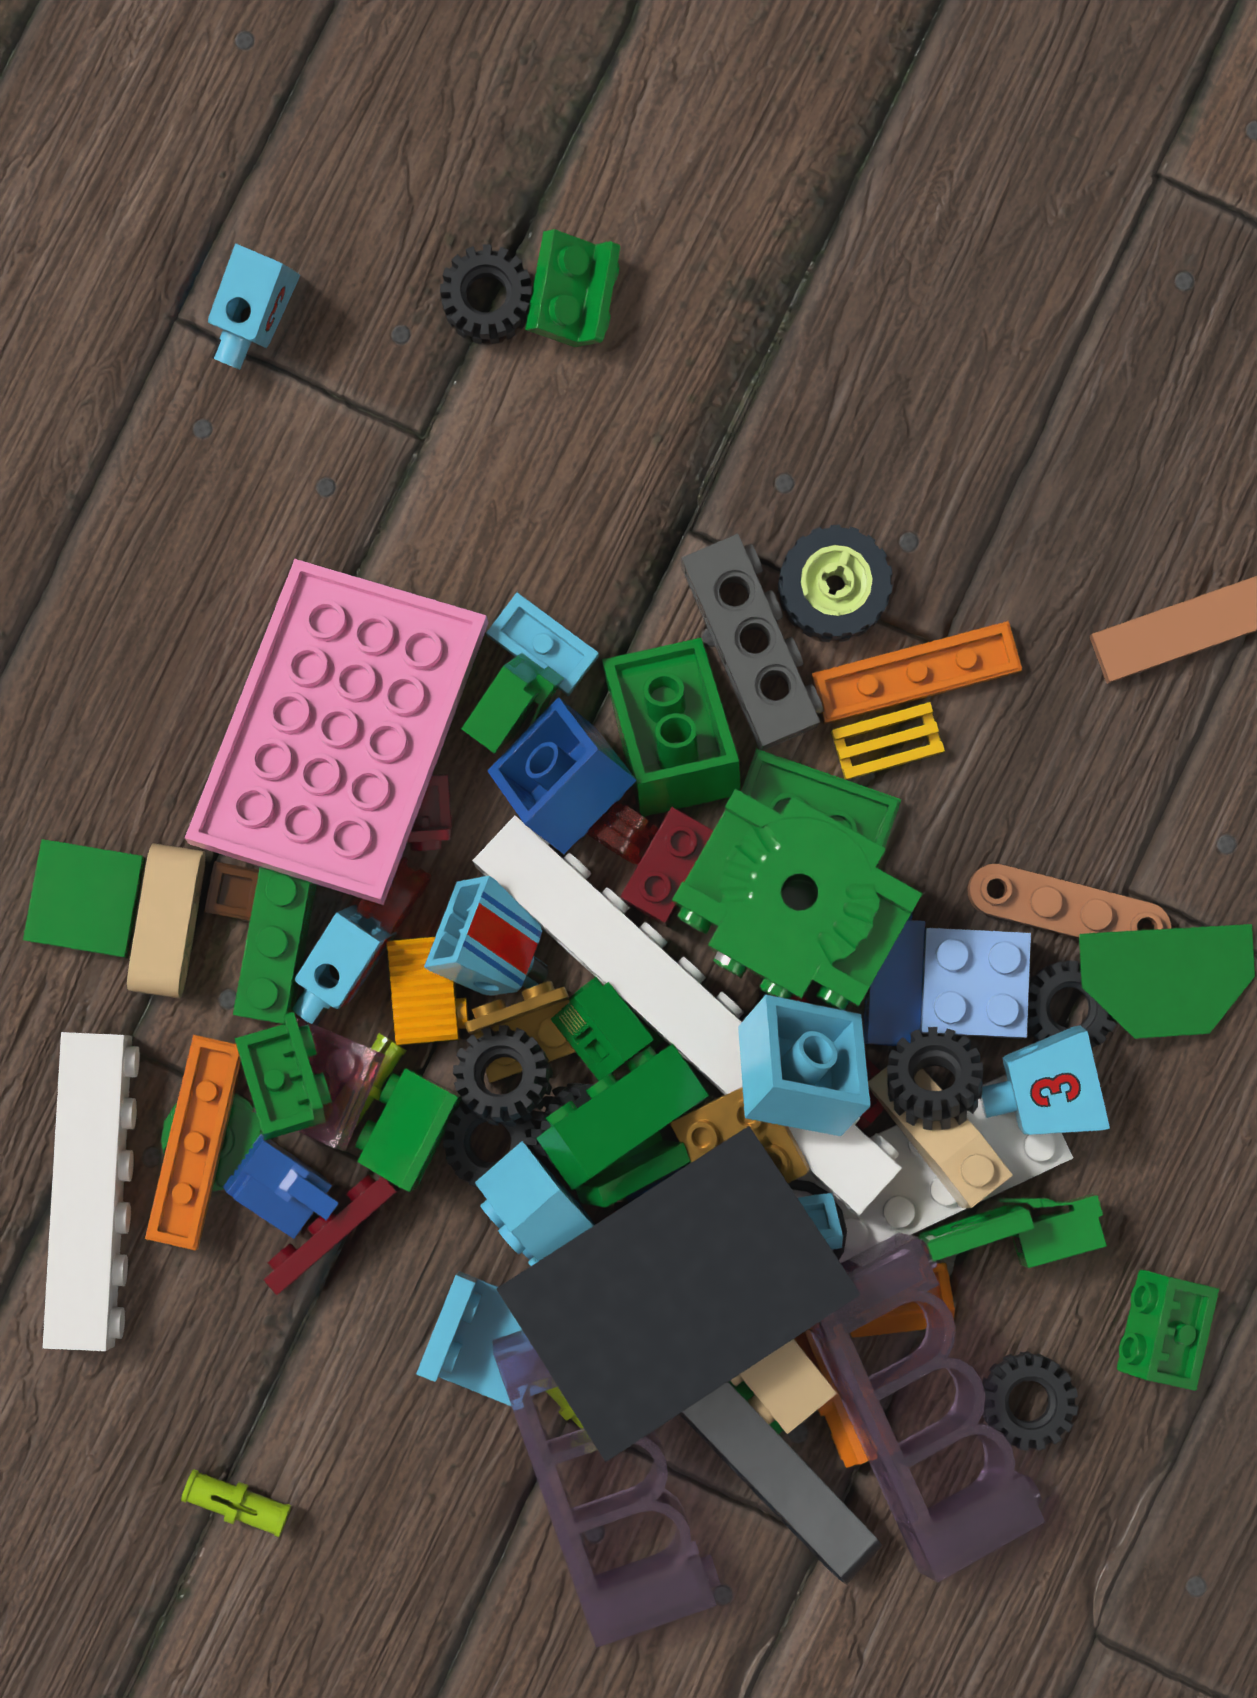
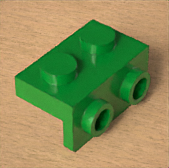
[235,1012,331,1141]

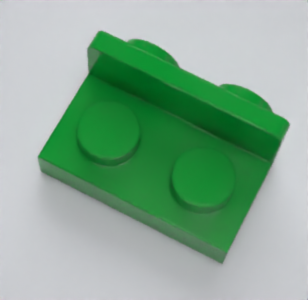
[525,229,620,347]
[1117,1269,1219,1391]

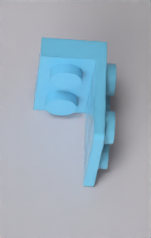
[416,1271,538,1407]

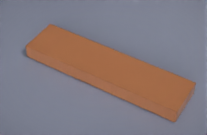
[1089,576,1257,684]

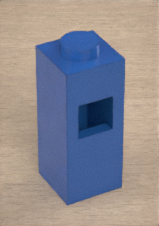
[863,913,925,1046]

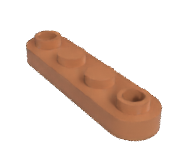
[968,864,1171,939]

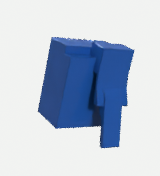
[223,1134,338,1239]

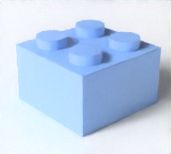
[920,928,1031,1039]

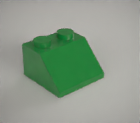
[355,1068,462,1192]

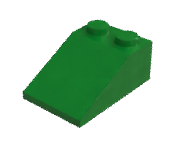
[602,637,740,817]

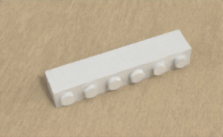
[43,1032,140,1351]

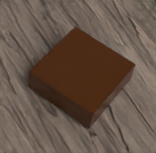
[204,861,259,921]

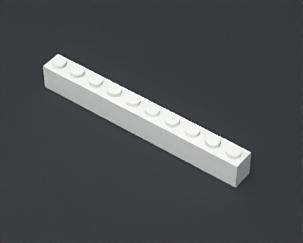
[472,815,902,1216]

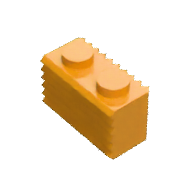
[387,937,469,1045]

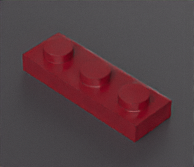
[263,1174,400,1295]

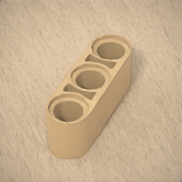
[127,843,206,999]

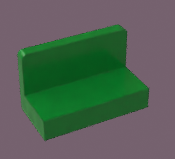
[575,1131,691,1207]

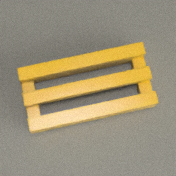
[831,702,945,780]

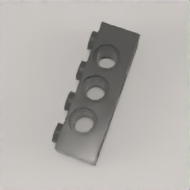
[680,534,824,751]

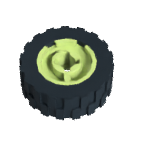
[778,525,893,642]

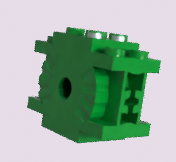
[672,789,922,1011]

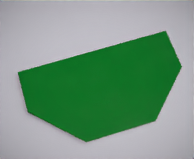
[1079,924,1255,1039]

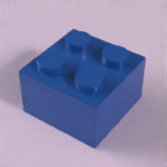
[487,697,636,854]

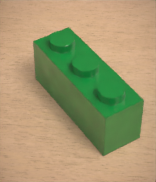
[233,867,317,1024]
[536,1044,709,1190]

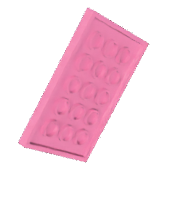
[185,559,488,905]

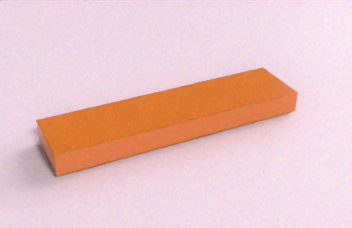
[811,621,1022,724]
[145,1035,242,1250]

